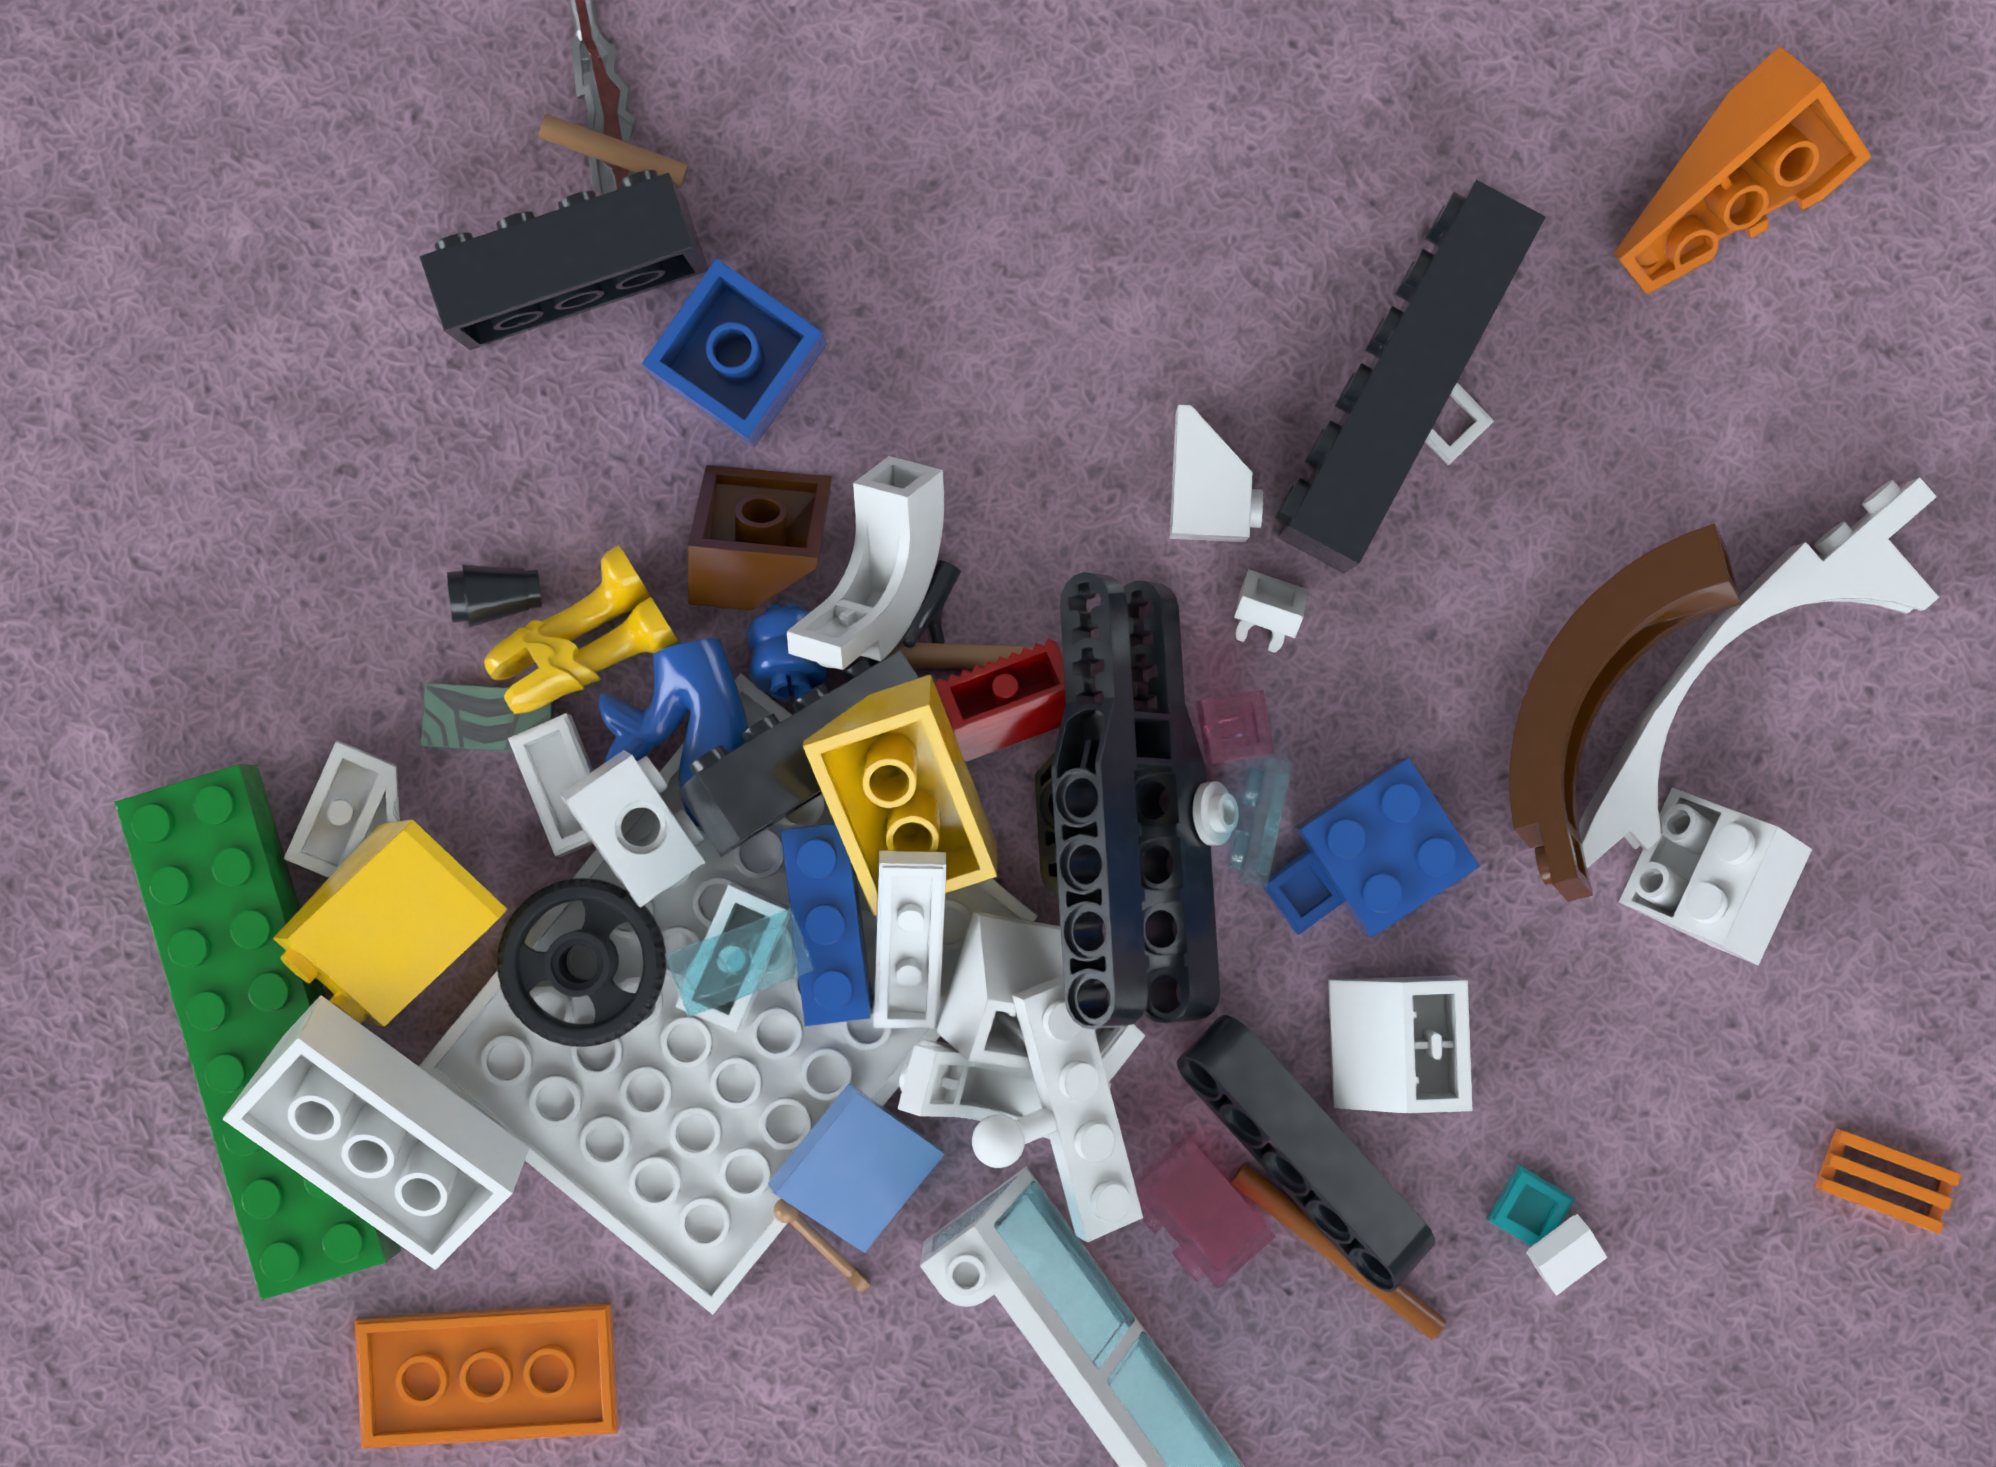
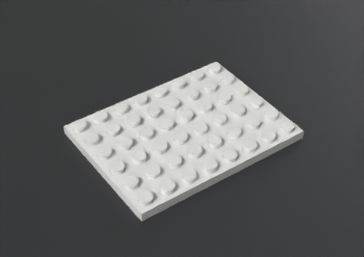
[419,673,1038,1315]

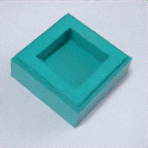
[1486,1164,1576,1247]

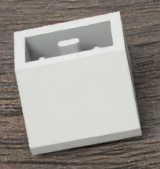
[1619,788,1812,965]
[936,911,1096,1070]
[1328,975,1473,1113]

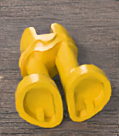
[484,545,680,714]

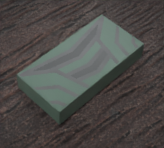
[421,683,555,752]

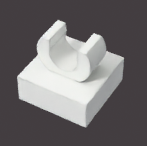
[1234,569,1308,653]

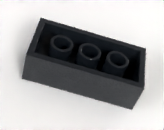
[419,170,708,350]

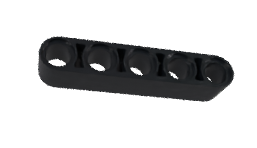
[1177,1015,1435,1292]

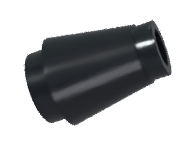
[447,564,542,627]

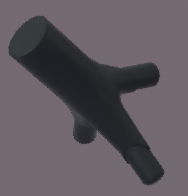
[903,560,961,648]

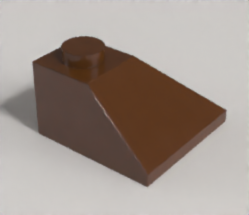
[688,465,832,610]

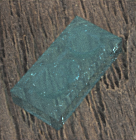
[1228,757,1293,888]
[665,907,815,1017]

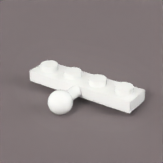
[972,975,1143,1242]

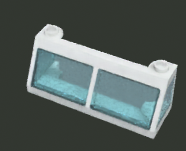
[920,1166,1245,1467]

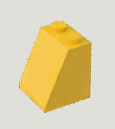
[273,819,508,1027]

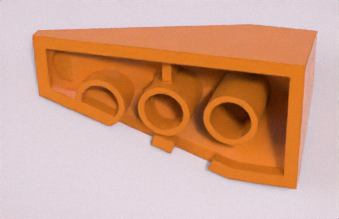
[1613,46,1872,295]

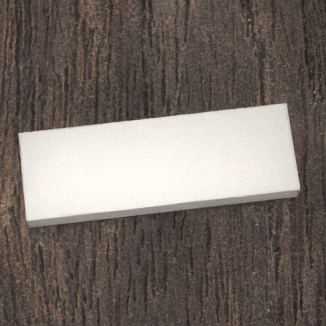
[874,851,946,1029]

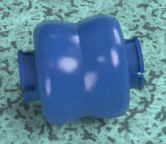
[746,603,829,701]

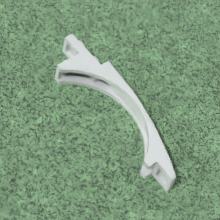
[1579,478,1939,868]

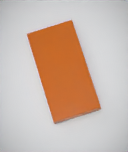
[354,1302,619,1449]

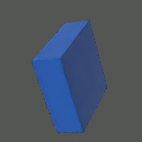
[1260,849,1343,935]

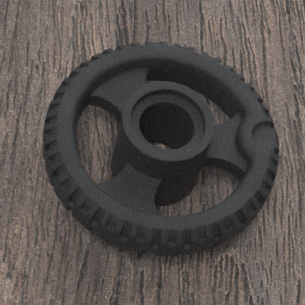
[497,878,667,1047]

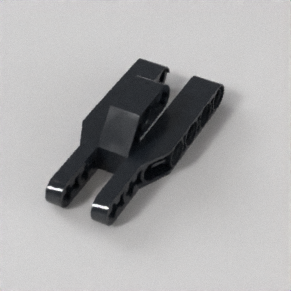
[1034,572,1220,1029]

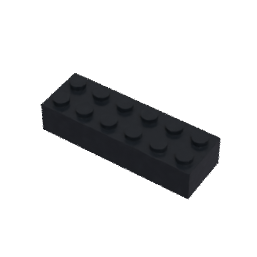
[1275,179,1546,574]

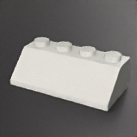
[223,995,530,1270]

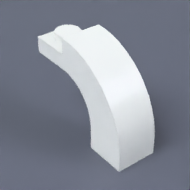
[787,456,944,670]
[898,1040,1112,1139]

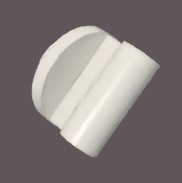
[1193,781,1239,846]

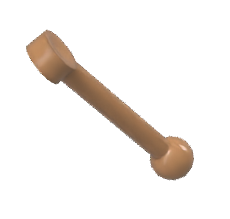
[773,1199,872,1294]

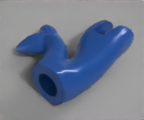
[599,638,749,827]

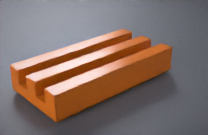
[1815,1128,1962,1235]

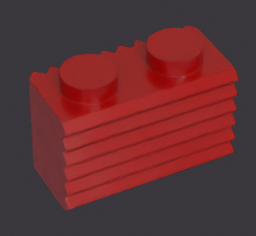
[936,638,1066,762]

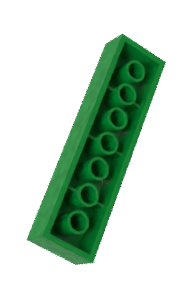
[114,764,401,1300]

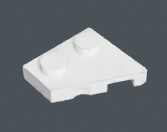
[284,740,400,878]

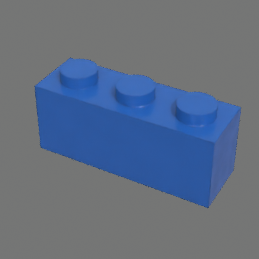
[781,823,874,1027]

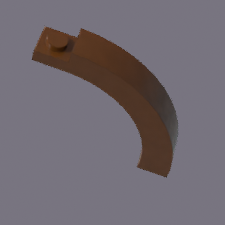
[1509,523,1741,902]

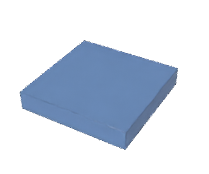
[768,1083,945,1253]

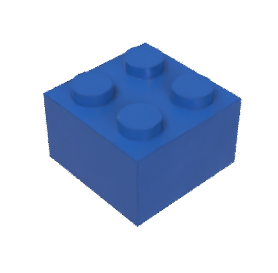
[642,258,827,448]
[1294,758,1480,938]

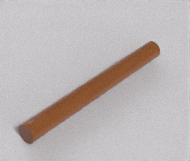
[1229,1162,1447,1340]

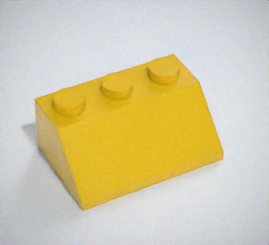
[803,674,997,916]

